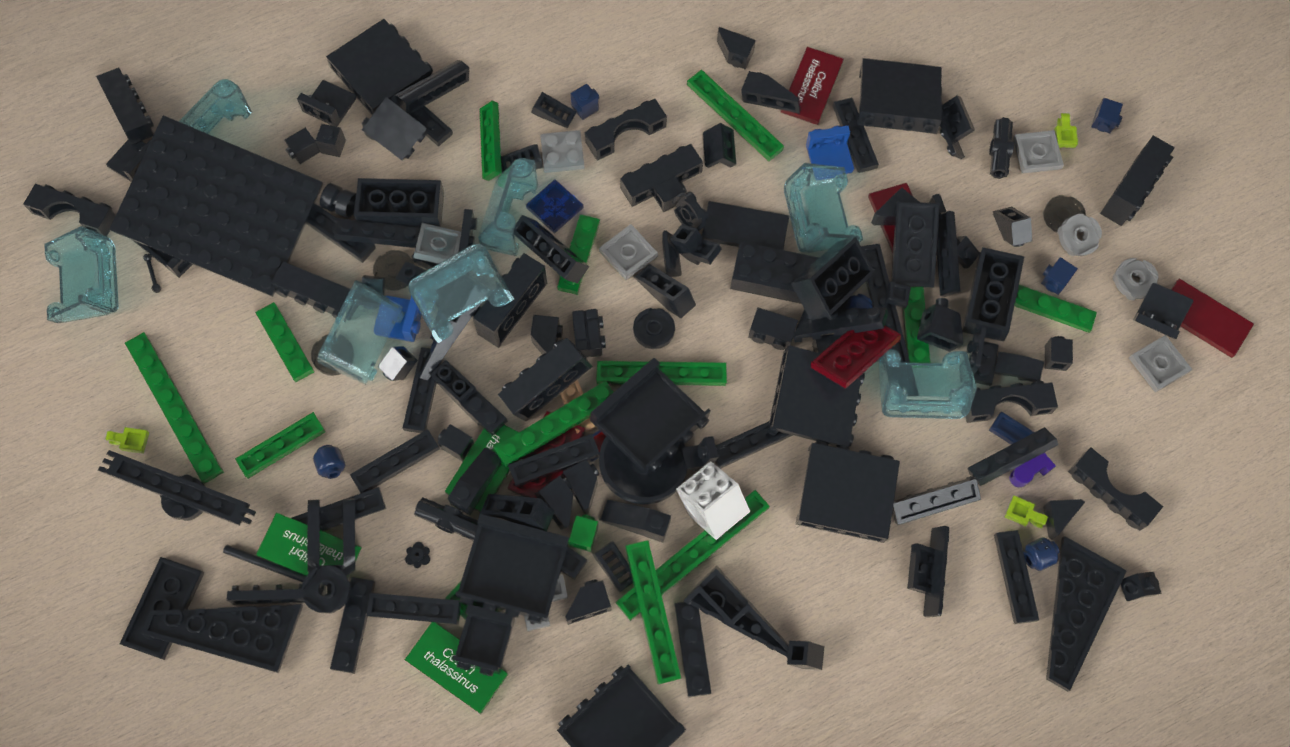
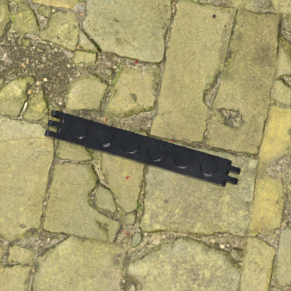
[98,450,256,526]

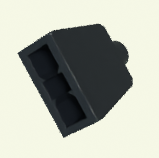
[917,298,964,352]

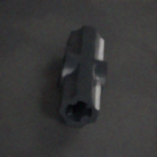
[989,117,1014,179]
[414,497,478,541]

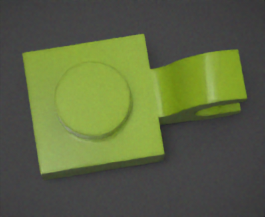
[1054,113,1078,148]
[105,427,149,454]
[1004,495,1048,528]

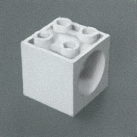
[676,461,750,540]

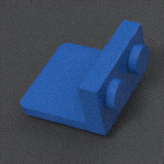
[806,126,854,179]
[373,292,426,342]

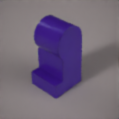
[1009,453,1056,488]

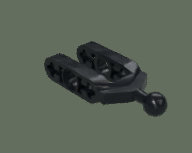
[307,498,355,596]

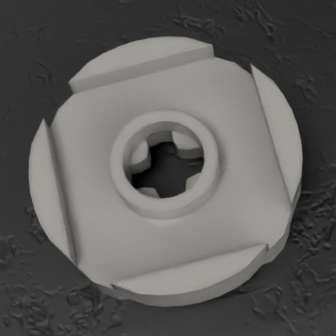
[1058,214,1102,256]
[1113,258,1159,300]

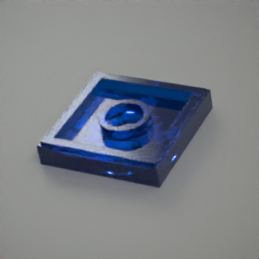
[526,179,584,234]

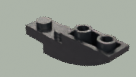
[430,360,508,436]

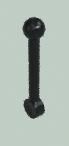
[143,254,161,293]

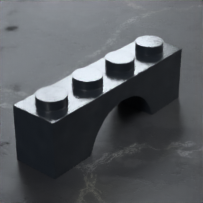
[585,99,667,161]
[23,183,116,238]
[962,381,1058,423]
[1068,447,1164,531]

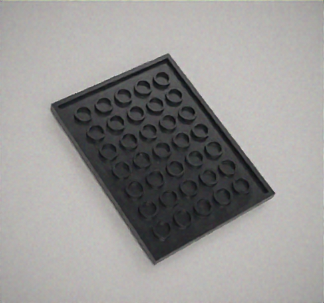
[109,115,323,297]

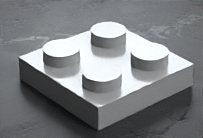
[540,130,585,173]
[1013,130,1064,173]
[414,223,461,267]
[599,224,658,280]
[1129,335,1192,392]

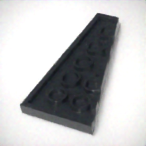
[1046,536,1127,692]
[141,604,303,673]

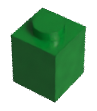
[569,515,599,552]

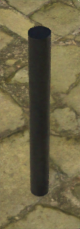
[223,545,306,583]

